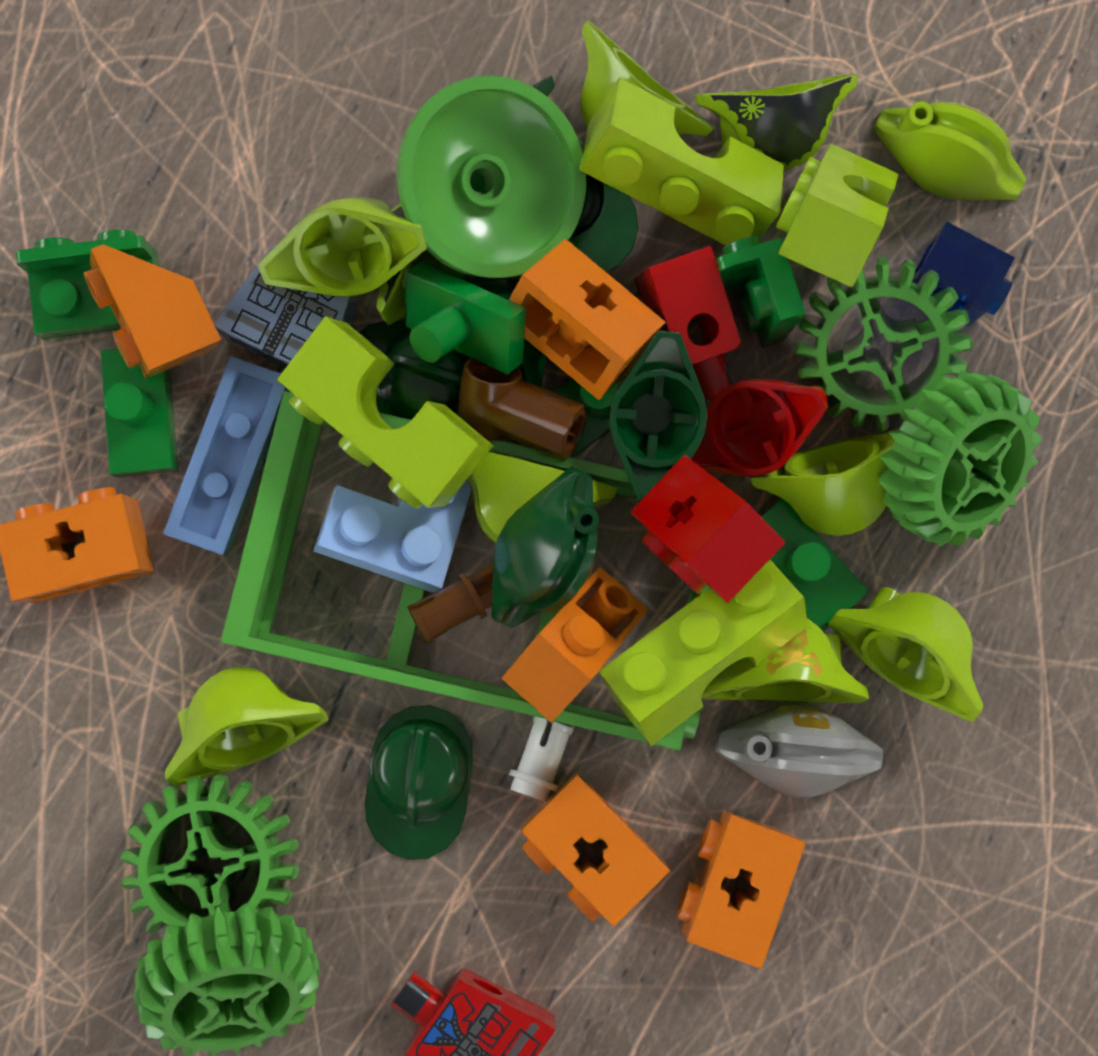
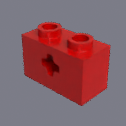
[630,454,786,603]

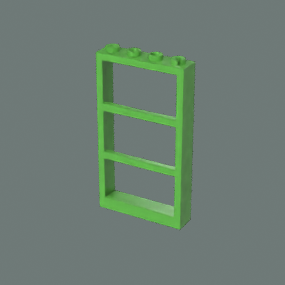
[221,391,710,751]

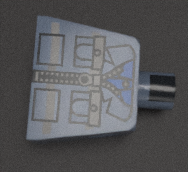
[214,245,361,368]

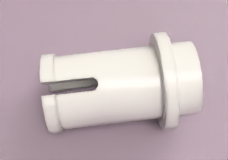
[509,716,573,802]

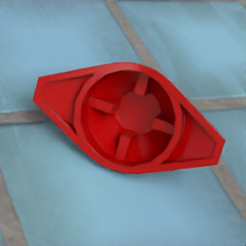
[691,379,828,476]

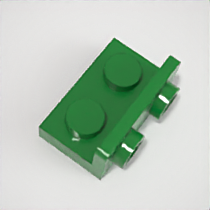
[16,229,159,339]
[716,236,806,348]

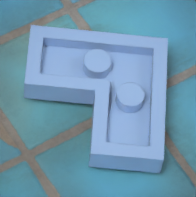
[313,480,471,593]

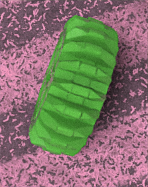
[794,257,973,432]
[878,371,1042,546]
[120,775,300,934]
[134,904,320,1056]

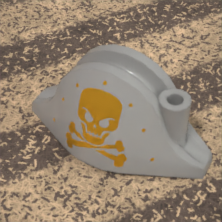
[715,703,883,798]

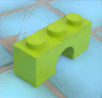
[579,77,784,246]
[776,143,899,288]
[277,316,494,509]
[599,560,808,746]

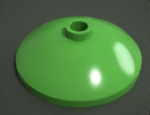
[397,75,586,279]

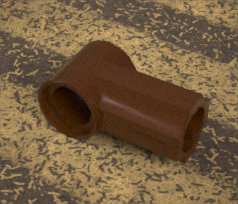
[456,358,588,461]

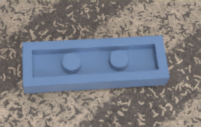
[163,356,290,557]

